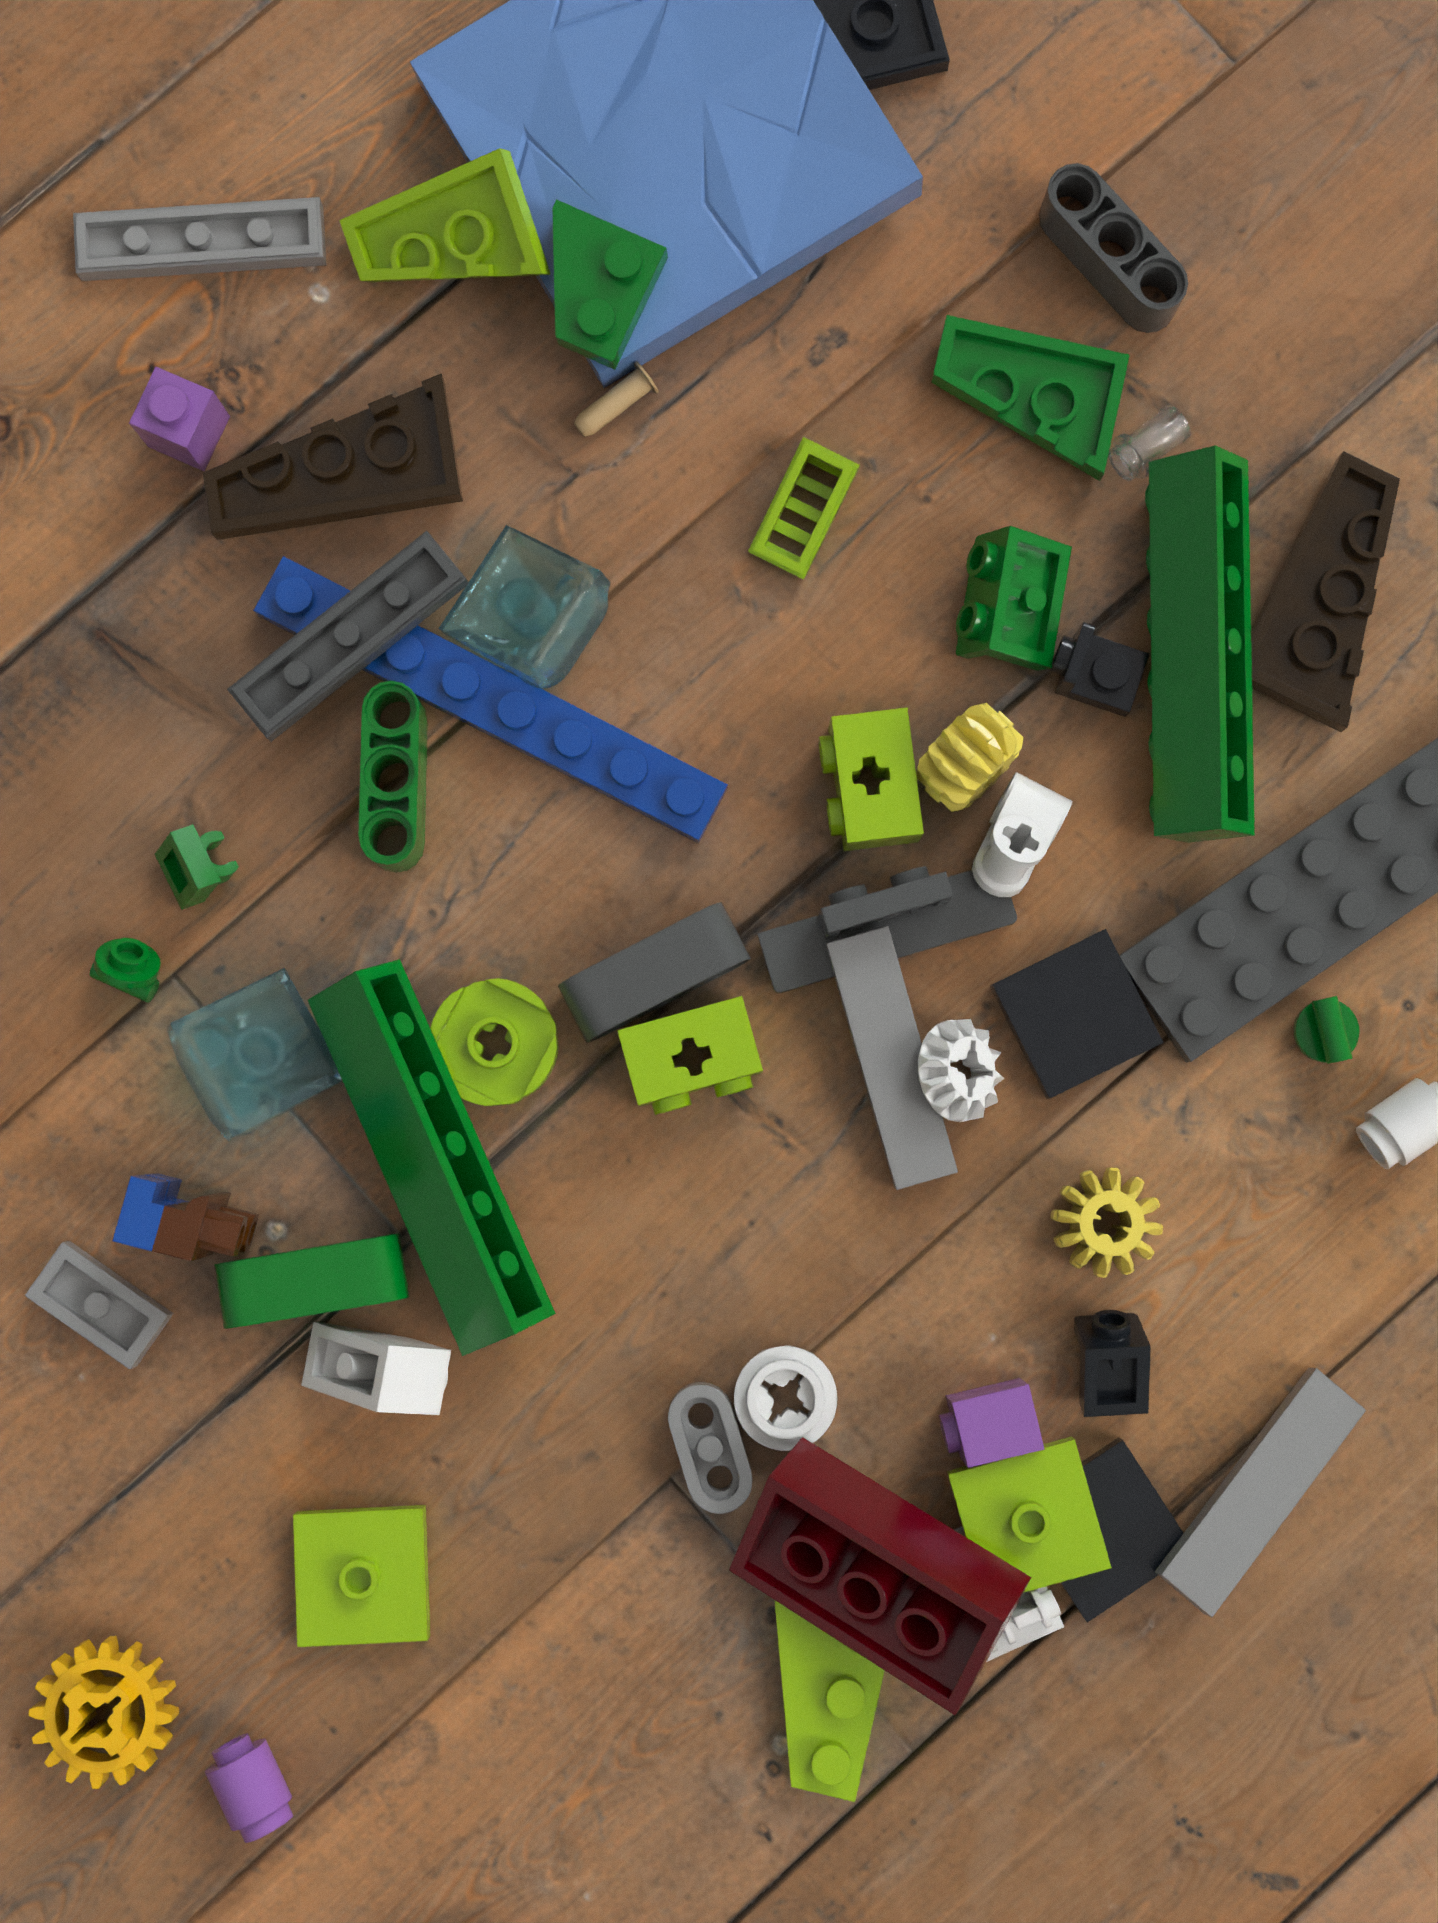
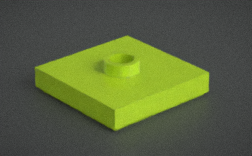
[947,1436,1112,1592]
[293,1505,431,1647]

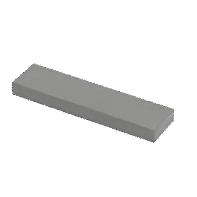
[73,197,327,281]
[825,926,958,1190]
[1155,1368,1366,1617]

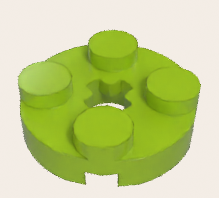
[430,978,559,1106]

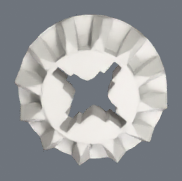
[918,1019,1005,1122]
[734,1345,837,1451]

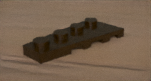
[203,373,463,540]
[1251,451,1400,732]

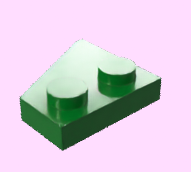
[552,199,668,370]

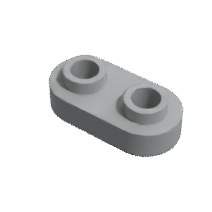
[668,1382,752,1514]

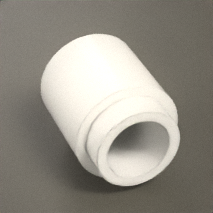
[1356,1078,1438,1169]

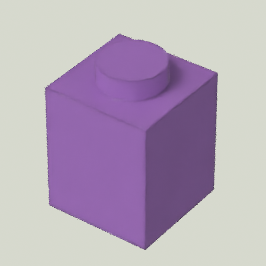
[129,367,230,471]
[939,1378,1045,1468]

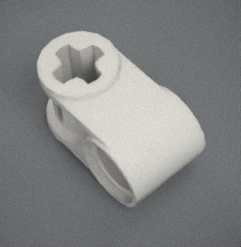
[972,772,1073,897]

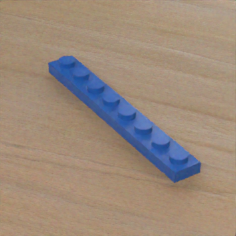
[253,556,728,843]

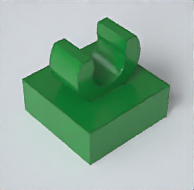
[154,825,239,910]

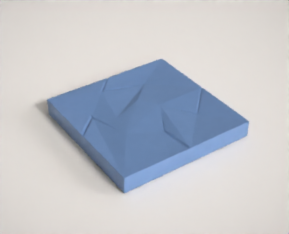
[410,0,923,388]

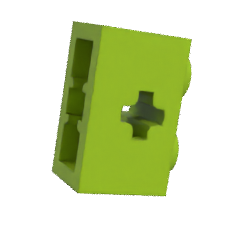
[818,708,924,851]
[617,996,763,1115]

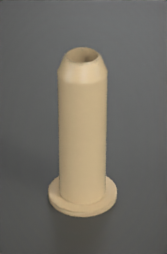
[574,361,659,437]

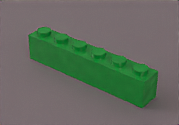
[1145,445,1255,843]
[307,959,556,1356]

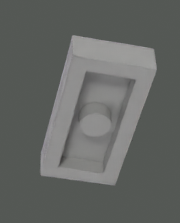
[25,1241,174,1369]

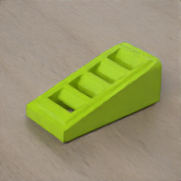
[748,437,860,580]

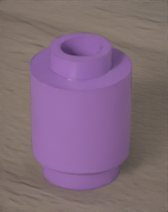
[205,1733,293,1843]

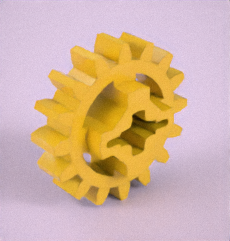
[29,1636,179,1789]

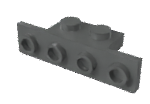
[757,866,1017,993]

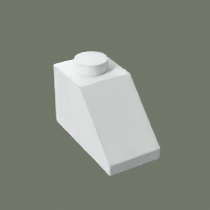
[301,1322,451,1415]

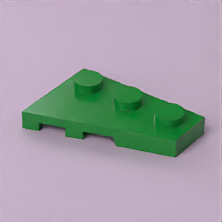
[931,315,1130,481]

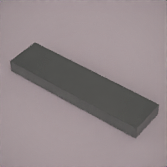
[227,531,469,742]

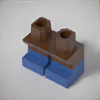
[112,1173,259,1261]

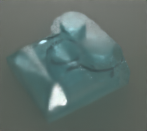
[438,525,610,689]
[166,968,343,1142]

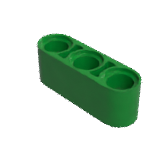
[358,681,428,873]
[215,1233,409,1329]

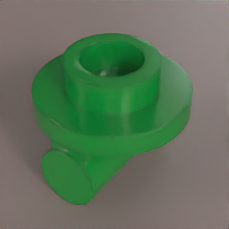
[89,938,161,1003]
[1293,996,1360,1064]

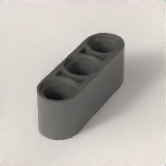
[1039,163,1188,333]
[558,902,751,1043]

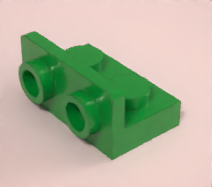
[956,526,1072,671]

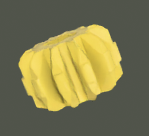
[916,703,1024,812]
[1051,1167,1163,1278]

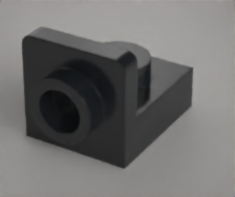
[1051,622,1149,717]
[1074,1310,1151,1417]

